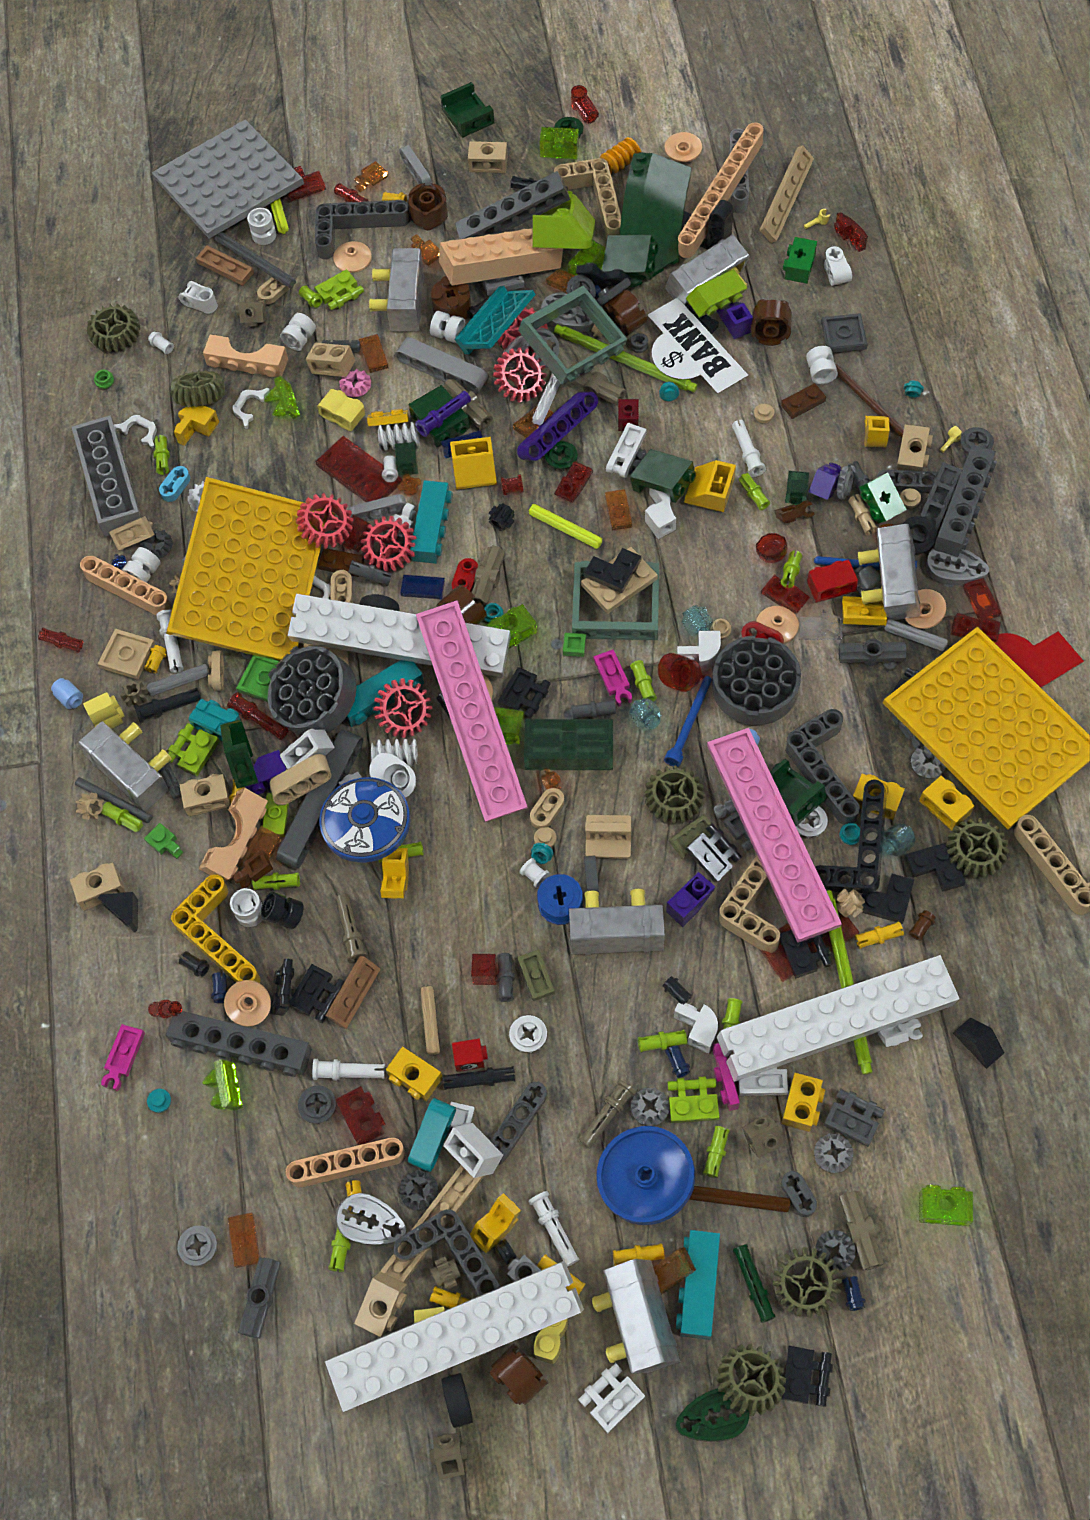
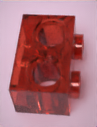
[335,1086,385,1145]

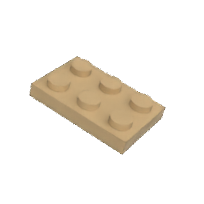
[581,547,658,614]

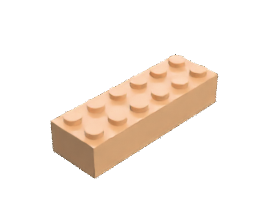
[439,228,563,286]

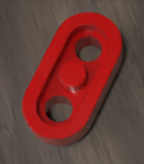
[452,558,478,592]
[741,621,784,643]

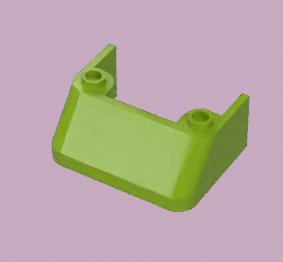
[533,191,595,249]

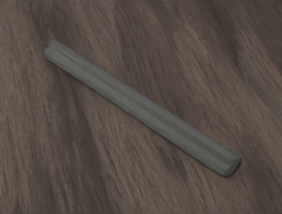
[214,232,296,288]

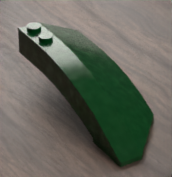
[620,152,692,287]

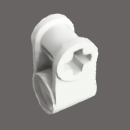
[824,246,852,286]
[178,281,218,314]

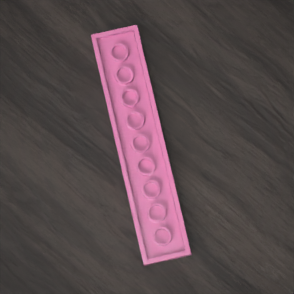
[416,601,528,822]
[707,728,842,943]

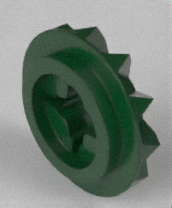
[554,117,584,142]
[545,441,578,471]

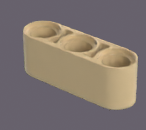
[269,754,331,805]

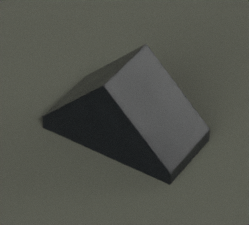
[98,892,138,933]
[953,1018,1004,1069]

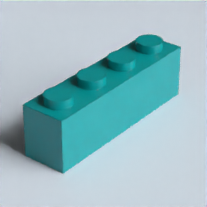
[410,480,453,564]
[345,660,425,727]
[676,1230,720,1340]

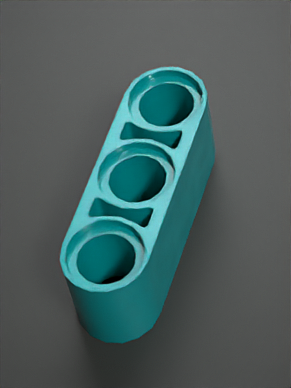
[408,1098,456,1172]

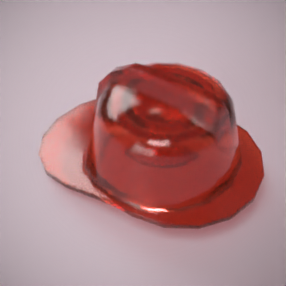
[658,653,705,692]

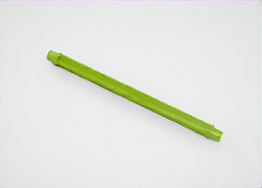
[554,324,698,393]
[827,890,873,1075]

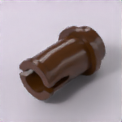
[909,910,936,941]

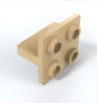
[585,815,631,859]

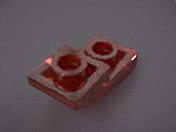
[834,212,868,252]
[554,461,593,503]
[761,574,810,614]
[951,612,1001,642]

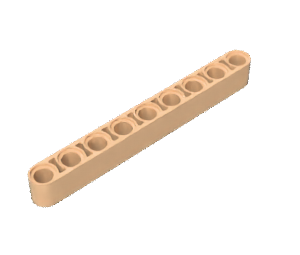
[678,122,763,258]

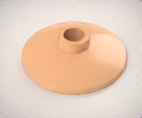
[665,132,702,162]
[333,241,372,273]
[905,589,946,629]
[756,606,799,644]
[224,980,271,1026]

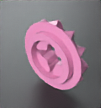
[339,368,371,397]

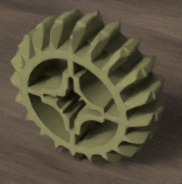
[87,304,140,354]
[170,370,225,407]
[644,765,705,825]
[946,818,1009,878]
[773,1247,842,1318]
[716,1343,786,1417]

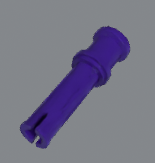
[415,391,471,437]

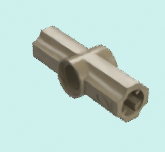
[568,365,626,405]
[443,379,493,429]
[472,545,505,607]
[839,1191,884,1271]

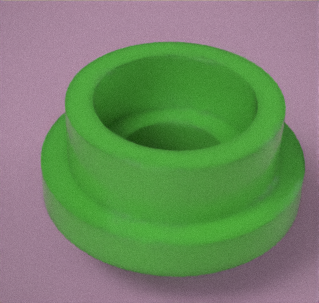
[94,370,114,389]

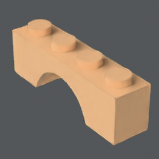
[203,334,288,378]
[199,788,268,881]

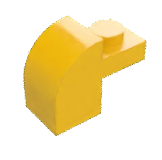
[174,406,219,446]
[864,416,890,448]
[380,848,409,899]
[470,1193,521,1253]

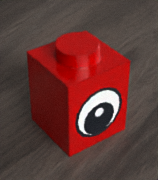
[452,1038,488,1072]

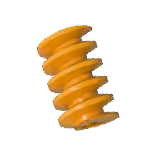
[600,137,642,174]

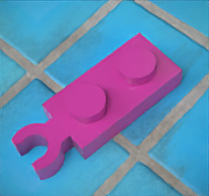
[593,649,632,707]
[101,1024,145,1091]
[712,1043,740,1111]

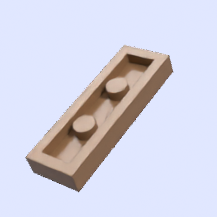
[196,245,254,286]
[325,956,380,1029]

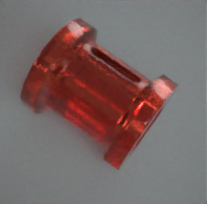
[501,474,524,495]

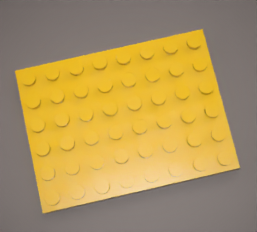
[166,477,327,661]
[883,627,1090,830]

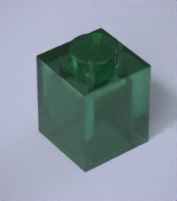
[395,442,418,476]
[785,471,809,505]

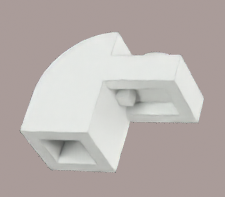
[677,631,721,672]
[674,1003,718,1054]

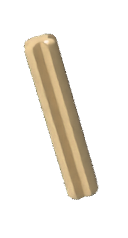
[421,986,440,1055]

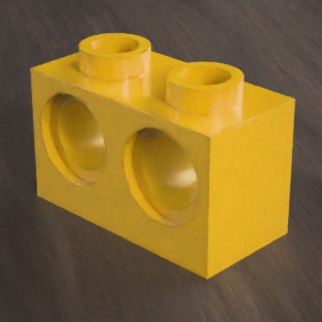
[781,1072,825,1132]

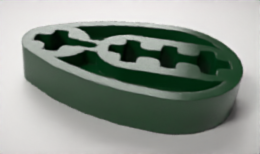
[676,1388,749,1442]

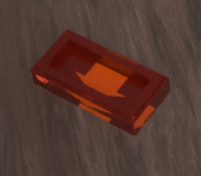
[963,578,1001,622]

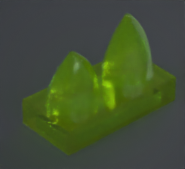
[264,376,300,419]
[202,1059,243,1111]

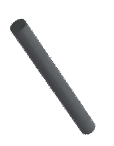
[75,777,153,823]

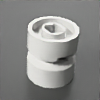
[247,208,276,245]
[430,311,465,343]
[280,313,316,351]
[806,346,838,385]
[122,547,161,583]
[230,888,263,927]

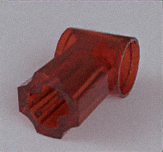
[571,85,599,124]

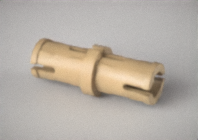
[848,494,877,535]

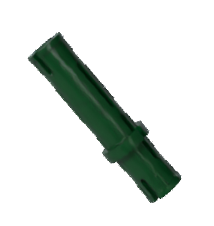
[733,1244,776,1323]

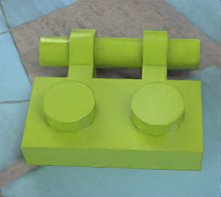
[314,269,364,310]
[167,723,220,777]
[667,1076,719,1123]

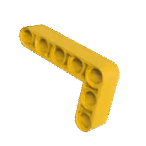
[171,874,260,983]

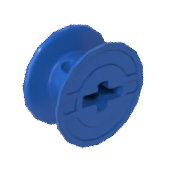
[537,874,583,925]

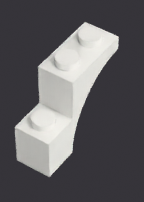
[645,488,676,539]

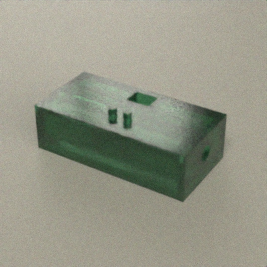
[524,719,613,770]

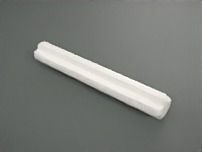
[532,373,560,426]

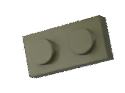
[517,949,555,1001]

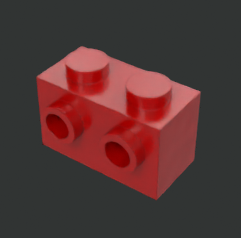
[807,560,858,603]

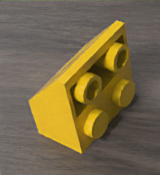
[450,437,497,490]
[684,460,736,512]

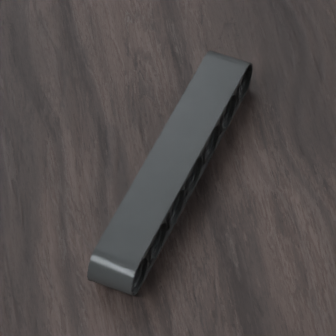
[276,730,363,869]

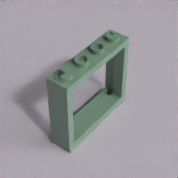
[518,285,627,385]
[572,561,659,640]

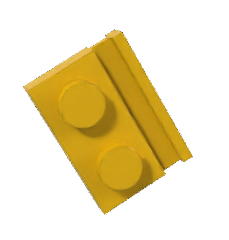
[367,409,409,426]
[842,596,887,626]

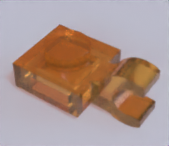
[354,161,388,192]
[410,234,440,266]

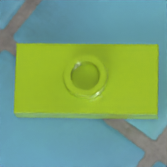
[262,793,289,837]

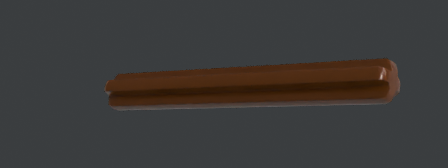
[689,1186,790,1212]

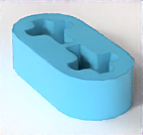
[159,466,190,502]

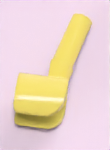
[804,209,830,229]
[940,426,962,453]

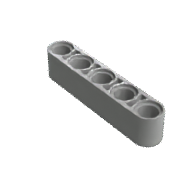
[729,129,749,213]
[395,337,488,394]

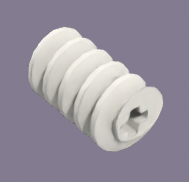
[378,422,420,451]
[371,739,418,767]

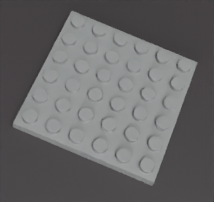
[152,120,304,239]

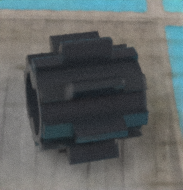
[488,503,515,531]

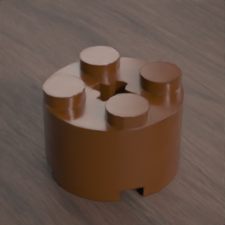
[408,183,448,231]
[431,276,471,320]
[603,290,647,337]
[751,299,792,346]
[436,585,487,625]
[489,1343,549,1405]

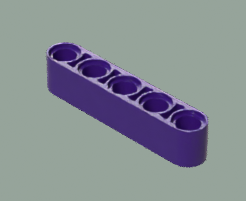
[517,392,598,461]

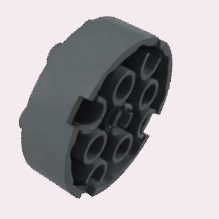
[712,636,801,725]
[268,646,356,736]

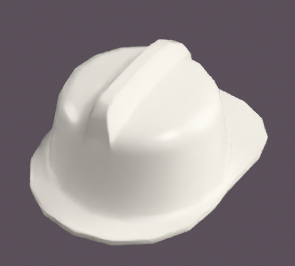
[370,753,416,797]

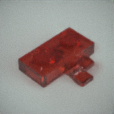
[288,166,326,201]

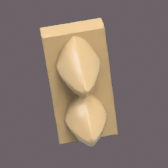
[109,516,155,550]

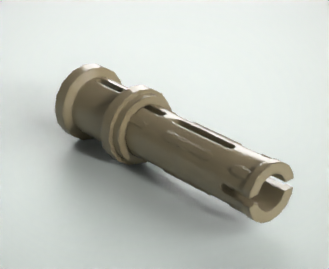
[335,894,367,963]
[579,1079,636,1149]

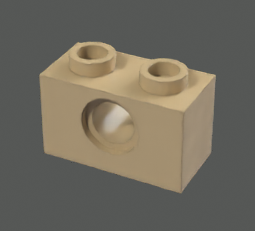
[468,141,508,173]
[897,424,933,471]
[180,774,231,817]
[70,863,126,911]
[354,1271,407,1337]

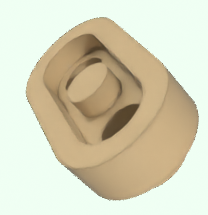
[257,277,290,304]
[331,570,353,603]
[208,650,224,691]
[530,788,564,829]

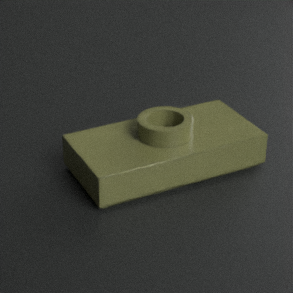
[668,814,711,858]

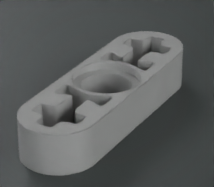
[399,145,432,186]
[348,494,406,524]

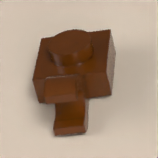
[774,500,815,523]
[233,850,273,889]

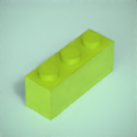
[686,269,747,318]

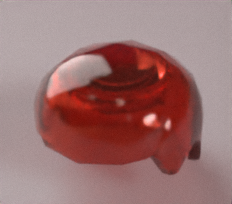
[756,533,788,563]

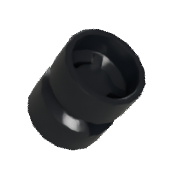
[261,891,304,929]

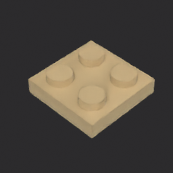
[98,629,155,679]

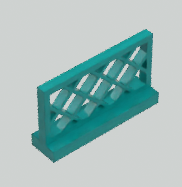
[454,286,536,354]

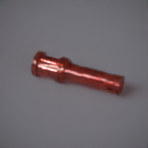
[227,692,288,740]

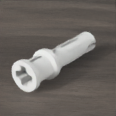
[732,420,766,477]
[156,610,184,673]
[312,1059,386,1081]
[528,1191,580,1267]

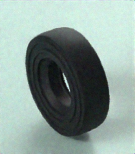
[902,516,937,554]

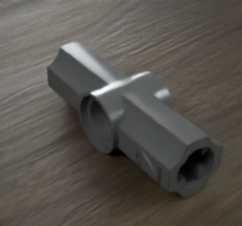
[838,639,907,666]
[238,1257,281,1339]

